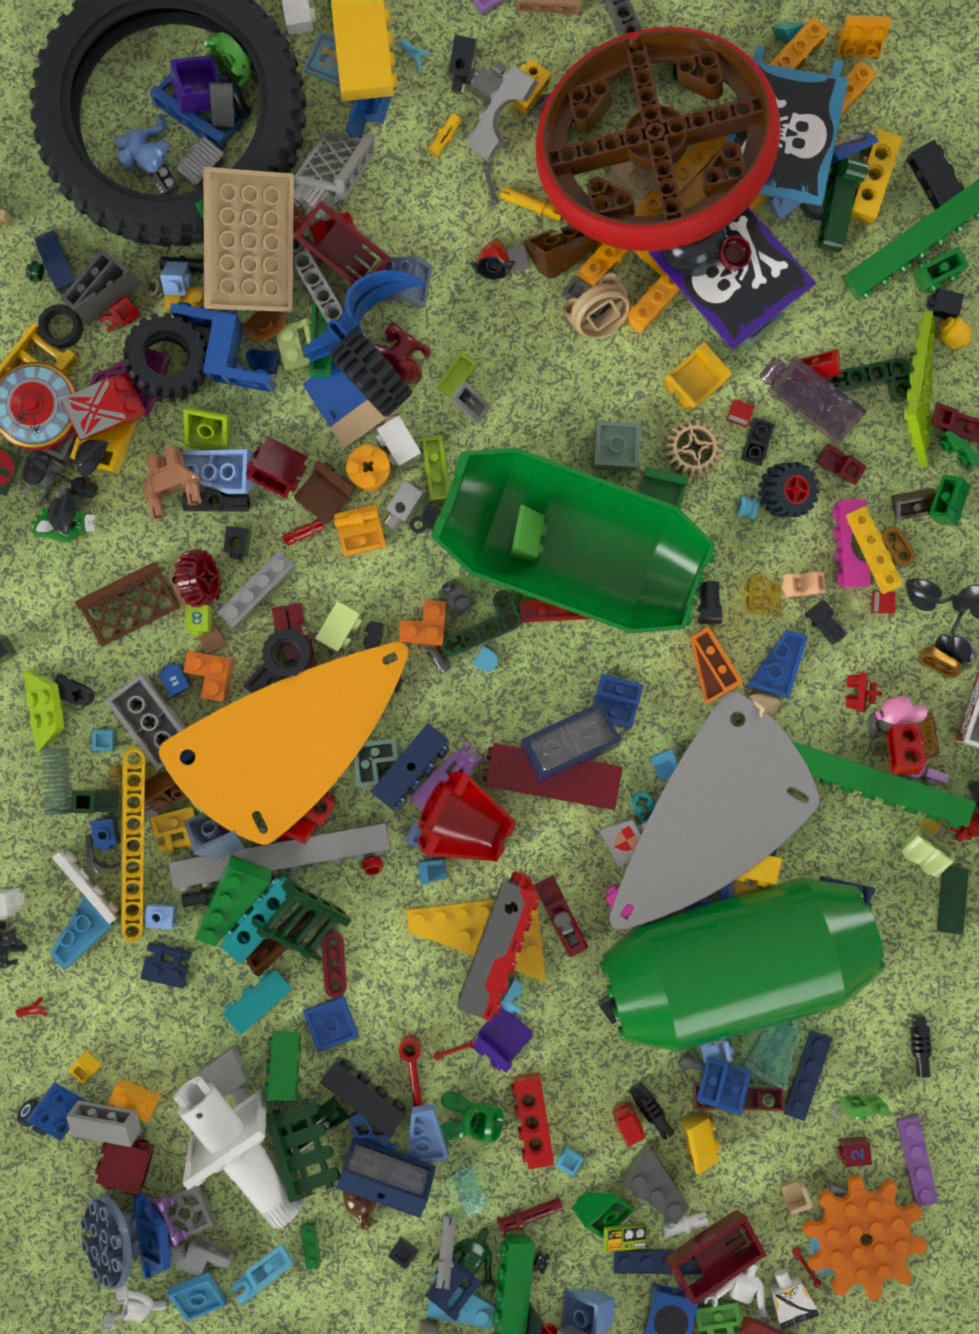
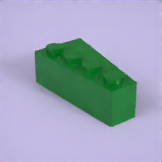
[195,855,272,947]

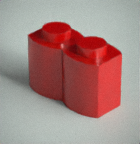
[612,1101,646,1146]

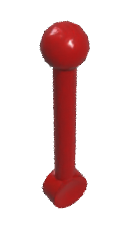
[434,1039,475,1060]
[792,1247,822,1288]

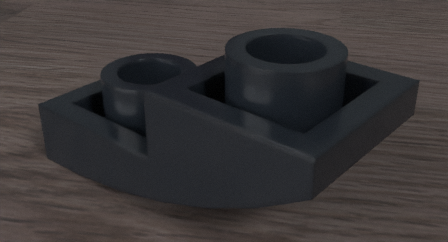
[741,417,775,466]

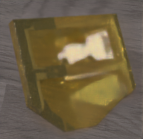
[744,575,781,615]

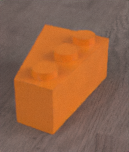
[690,626,743,705]

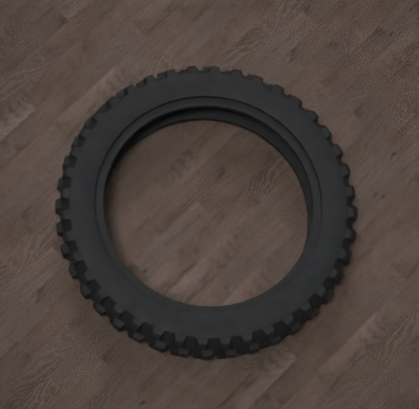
[29,0,307,247]

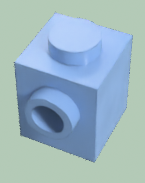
[160,262,193,296]
[143,903,177,929]

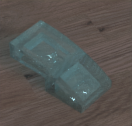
[451,1165,488,1217]

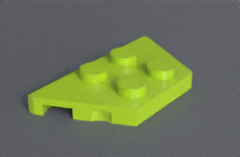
[23,670,65,753]

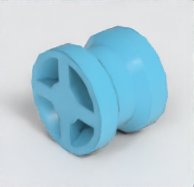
[737,495,759,520]

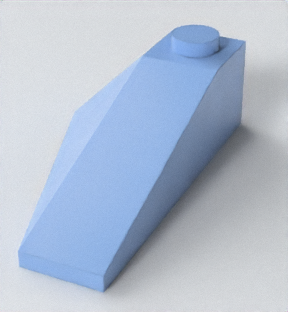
[182,449,257,494]

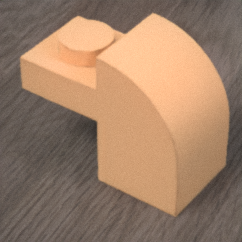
[782,572,826,598]

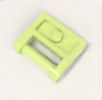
[276,318,311,371]

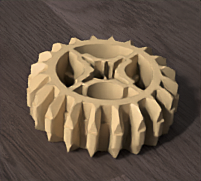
[664,419,723,478]

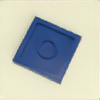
[303,995,359,1052]

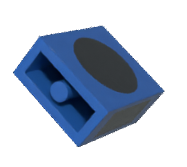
[642,1283,698,1334]

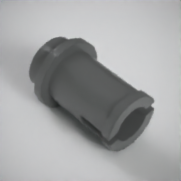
[426,646,451,674]

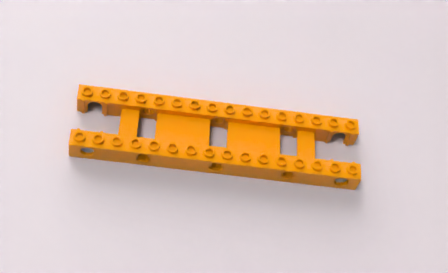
[577,16,877,335]

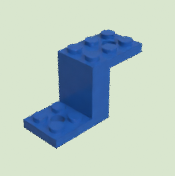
[170,301,276,393]

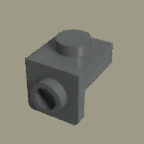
[438,578,475,616]

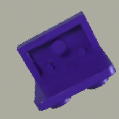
[473,1006,533,1073]

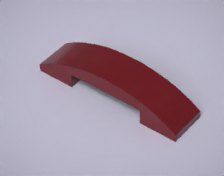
[930,403,979,443]

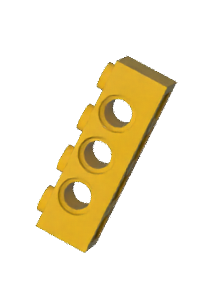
[850,129,903,225]

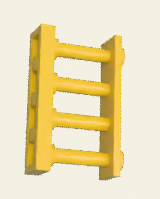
[0,323,80,378]

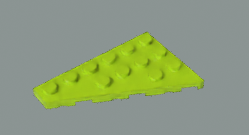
[904,311,936,468]

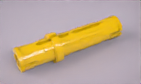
[500,185,562,222]

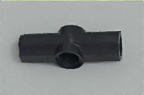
[182,491,250,513]

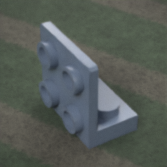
[381,256,432,308]

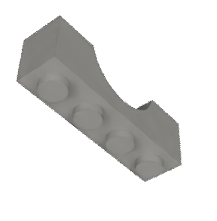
[466,65,539,160]
[217,550,297,629]

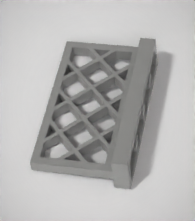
[294,131,375,200]

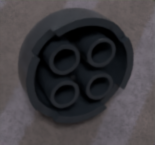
[661,207,727,277]

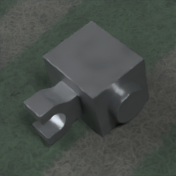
[470,60,506,105]

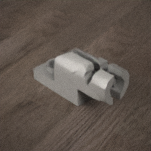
[169,1236,234,1276]

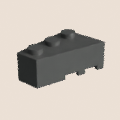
[621,1141,690,1225]

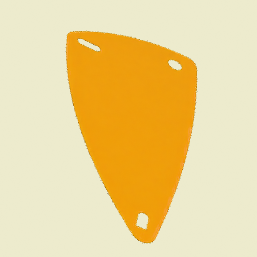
[159,642,408,845]

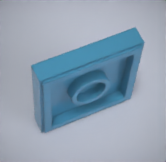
[167,1272,227,1322]

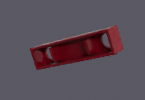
[692,1085,784,1112]

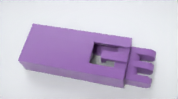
[409,742,483,810]

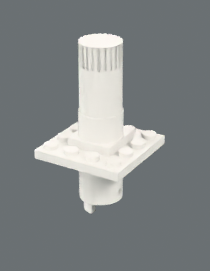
[173,1076,303,1229]

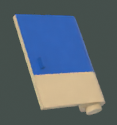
[303,362,398,449]

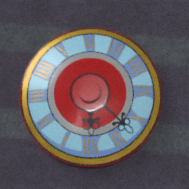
[0,362,78,451]

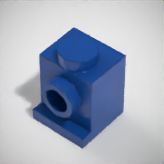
[90,817,120,851]

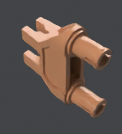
[143,446,202,519]

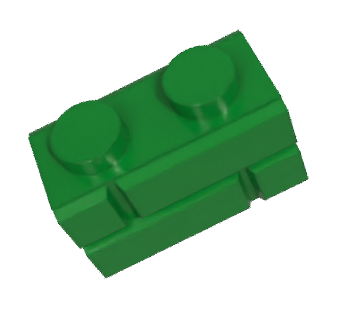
[929,475,971,527]

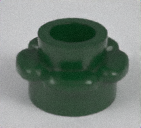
[26,260,45,282]

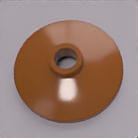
[244,311,285,342]

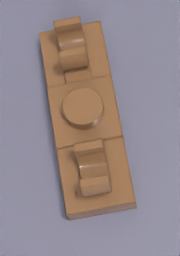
[515,0,581,15]

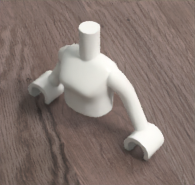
[704,1262,771,1324]
[102,1286,166,1331]

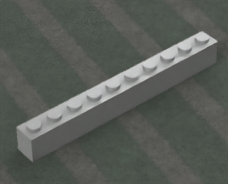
[169,822,391,891]

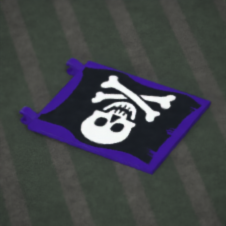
[649,182,816,350]

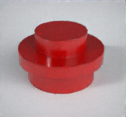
[361,856,383,875]

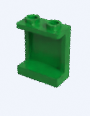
[639,467,689,509]

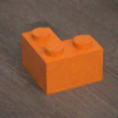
[399,600,447,646]
[183,651,235,702]

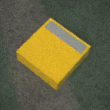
[915,818,946,840]

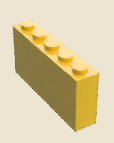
[331,0,398,101]

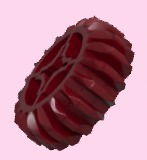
[174,549,223,608]

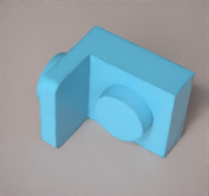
[501,976,523,1014]

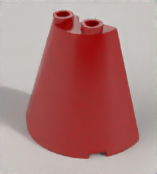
[417,771,516,862]

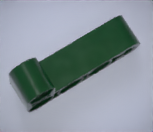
[817,158,869,252]
[821,358,912,403]
[441,590,521,656]

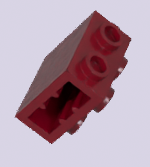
[247,436,308,498]
[95,1139,156,1196]

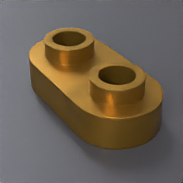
[881,526,915,567]
[918,647,962,678]

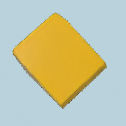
[68,1051,102,1085]

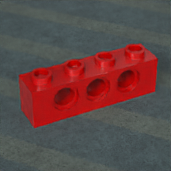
[510,1072,554,1170]

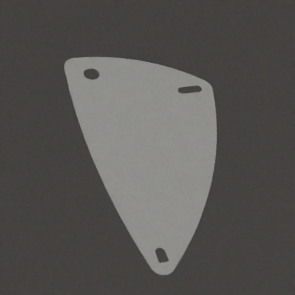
[609,691,820,930]

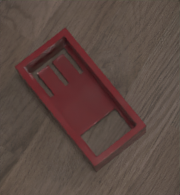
[293,199,391,284]
[664,1210,767,1305]

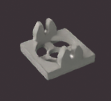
[161,1185,215,1237]

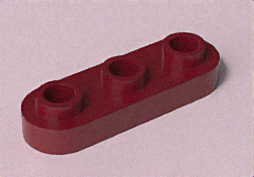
[322,931,347,998]

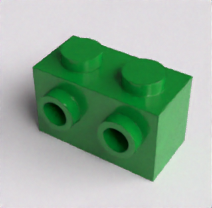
[913,247,969,294]

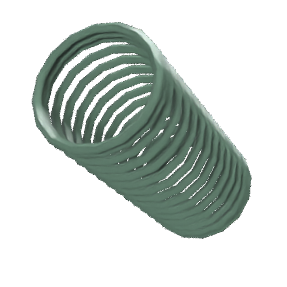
[41,748,72,815]

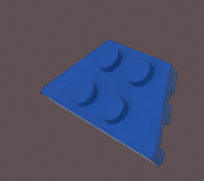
[133,1193,172,1279]

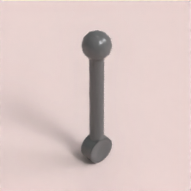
[482,161,499,205]

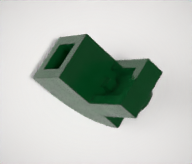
[71,789,118,813]

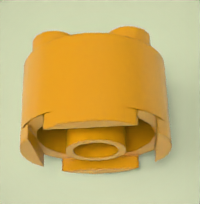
[346,444,392,492]

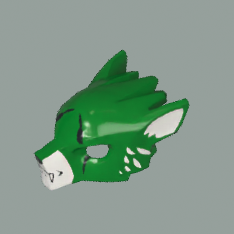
[31,507,96,543]

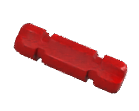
[283,519,325,546]

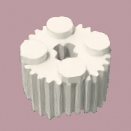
[294,175,339,222]

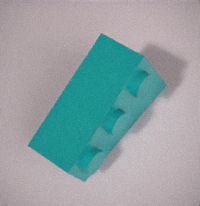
[221,969,292,1035]

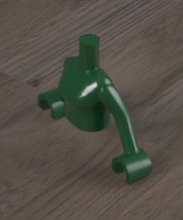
[431,1228,496,1296]

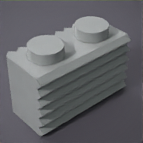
[177,137,228,190]

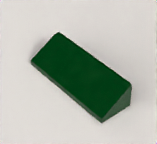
[937,867,969,935]
[286,1096,348,1152]

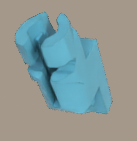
[231,1244,295,1305]

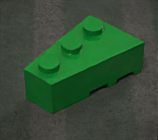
[264,1031,301,1103]

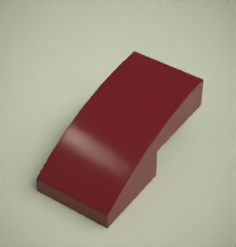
[815,444,867,485]

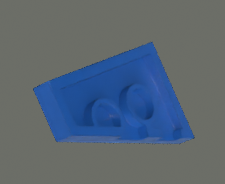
[746,630,808,698]

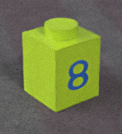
[186,605,212,636]

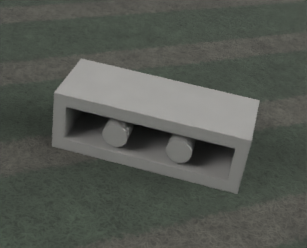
[66,1100,141,1147]

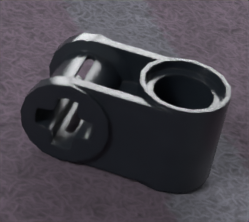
[54,673,95,706]

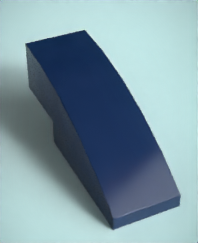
[35,230,77,295]

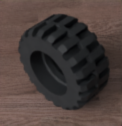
[123,313,208,403]
[329,330,412,417]

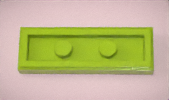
[421,435,450,502]

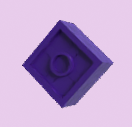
[170,55,221,114]

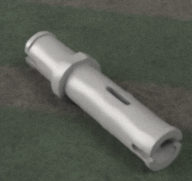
[436,1216,457,1289]

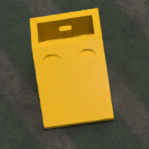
[70,422,137,476]

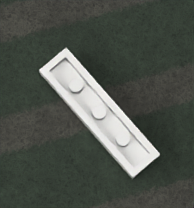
[52,850,121,924]

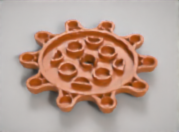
[802,1174,927,1300]

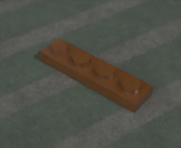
[246,907,314,977]

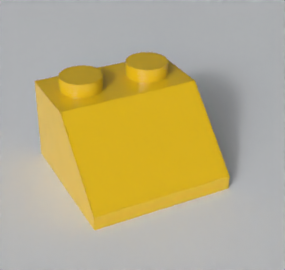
[681,1112,721,1174]

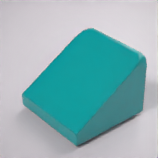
[771,21,805,42]

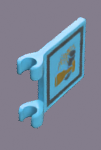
[303,31,340,86]

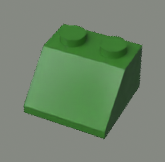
[510,505,547,563]

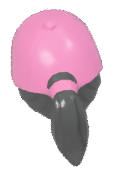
[868,696,927,739]

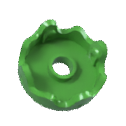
[203,32,251,88]

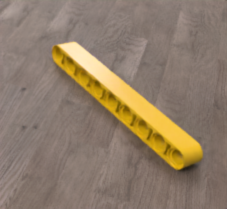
[121,745,145,942]

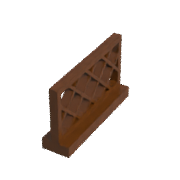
[74,561,179,647]

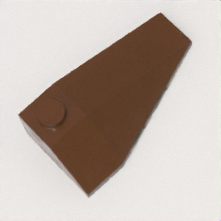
[523,226,600,279]

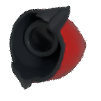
[470,238,515,280]

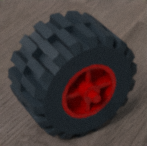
[758,462,820,517]

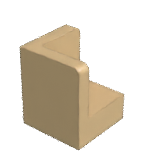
[742,691,781,719]
[779,1178,813,1215]

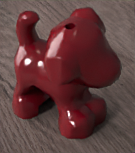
[374,321,431,384]

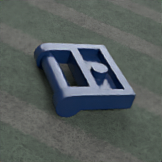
[424,1258,483,1321]

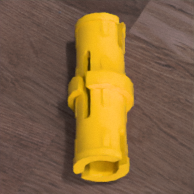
[427,113,463,158]

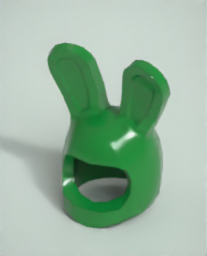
[440,1091,504,1144]

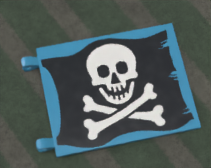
[727,46,848,206]

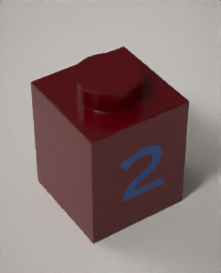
[836,1136,872,1167]

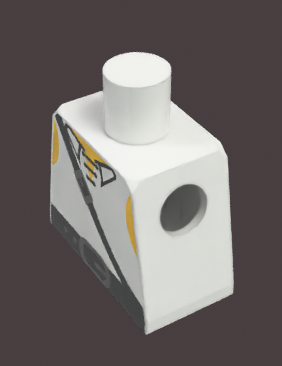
[769,1269,820,1330]

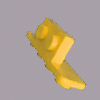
[846,507,903,594]

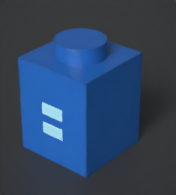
[158,662,194,697]

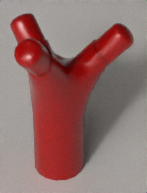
[16,997,49,1018]

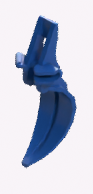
[302,270,426,362]

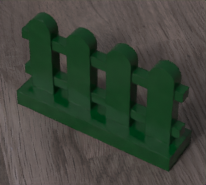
[266,1099,340,1203]

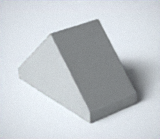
[451,380,491,423]

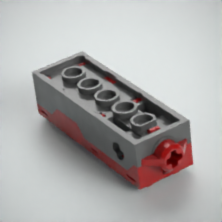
[457,871,540,1021]

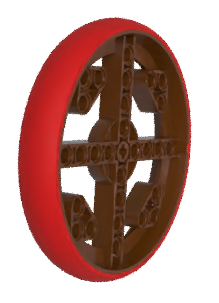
[535,27,781,251]

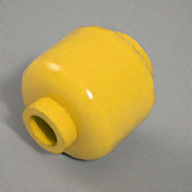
[939,317,972,350]

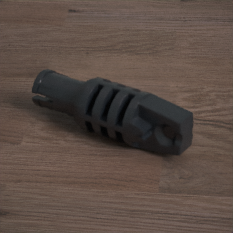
[910,1014,932,1078]
[629,1082,675,1140]

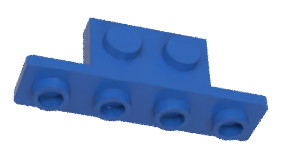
[345,87,395,138]

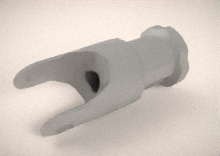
[23,456,66,505]

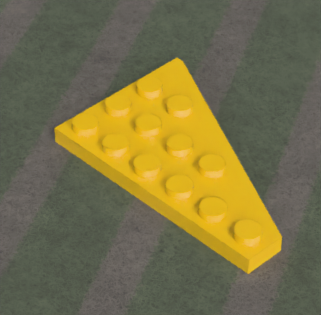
[406,899,546,981]

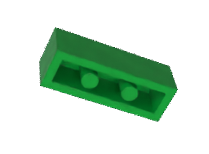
[301,1222,321,1270]

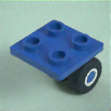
[17,1082,87,1140]

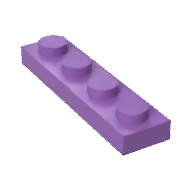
[896,1115,939,1207]

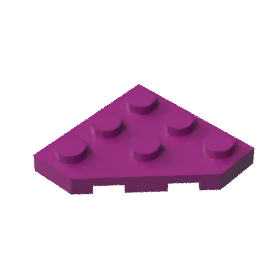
[89,348,171,418]

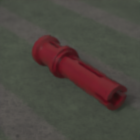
[497,1197,564,1237]

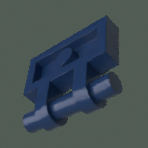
[140,942,192,989]

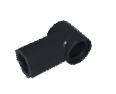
[698,581,722,624]
[805,600,848,645]

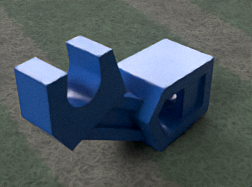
[348,1111,399,1151]

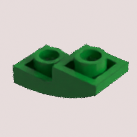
[939,431,979,470]

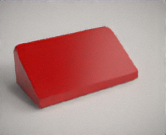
[794,349,841,385]

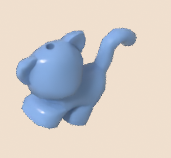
[115,115,169,173]

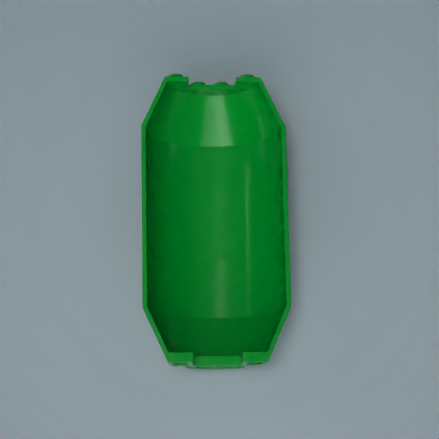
[431,448,717,633]
[599,877,885,1052]

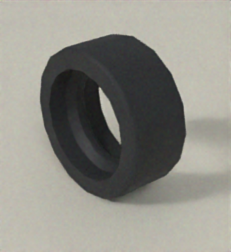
[38,304,83,349]

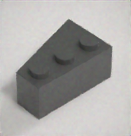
[60,249,143,322]

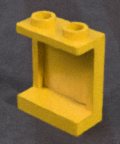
[662,342,733,412]

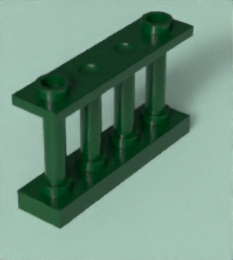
[253,879,352,961]

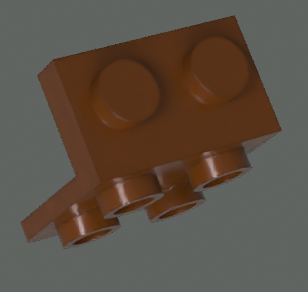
[294,460,354,524]

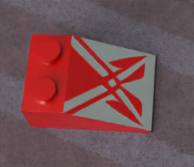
[60,372,146,441]

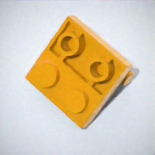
[836,15,891,57]
[334,504,387,557]

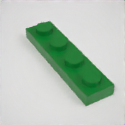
[309,297,335,377]

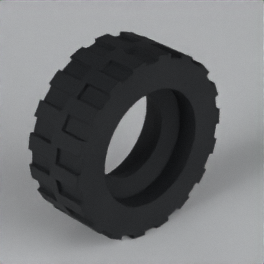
[262,629,313,678]

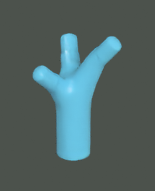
[399,39,429,72]

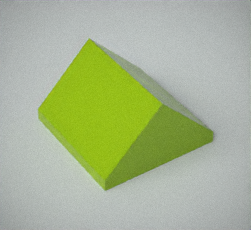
[184,407,233,450]

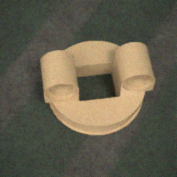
[562,273,630,338]

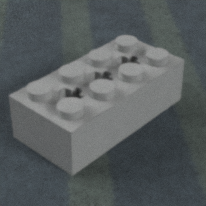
[105,674,187,771]

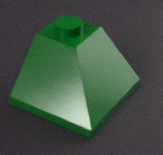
[572,1192,636,1239]

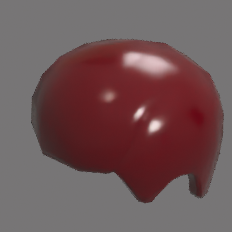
[719,235,752,270]

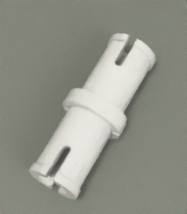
[663,1211,709,1238]

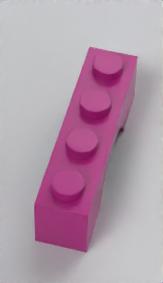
[832,499,871,589]

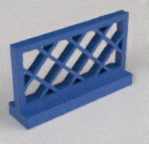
[150,74,252,152]

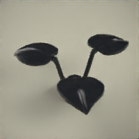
[23,439,109,535]
[905,578,979,665]

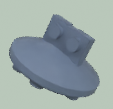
[80,1195,140,1289]

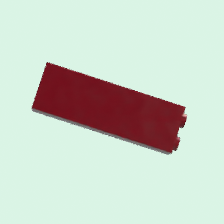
[482,743,623,810]

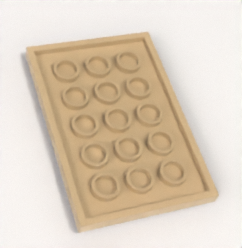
[203,167,294,312]

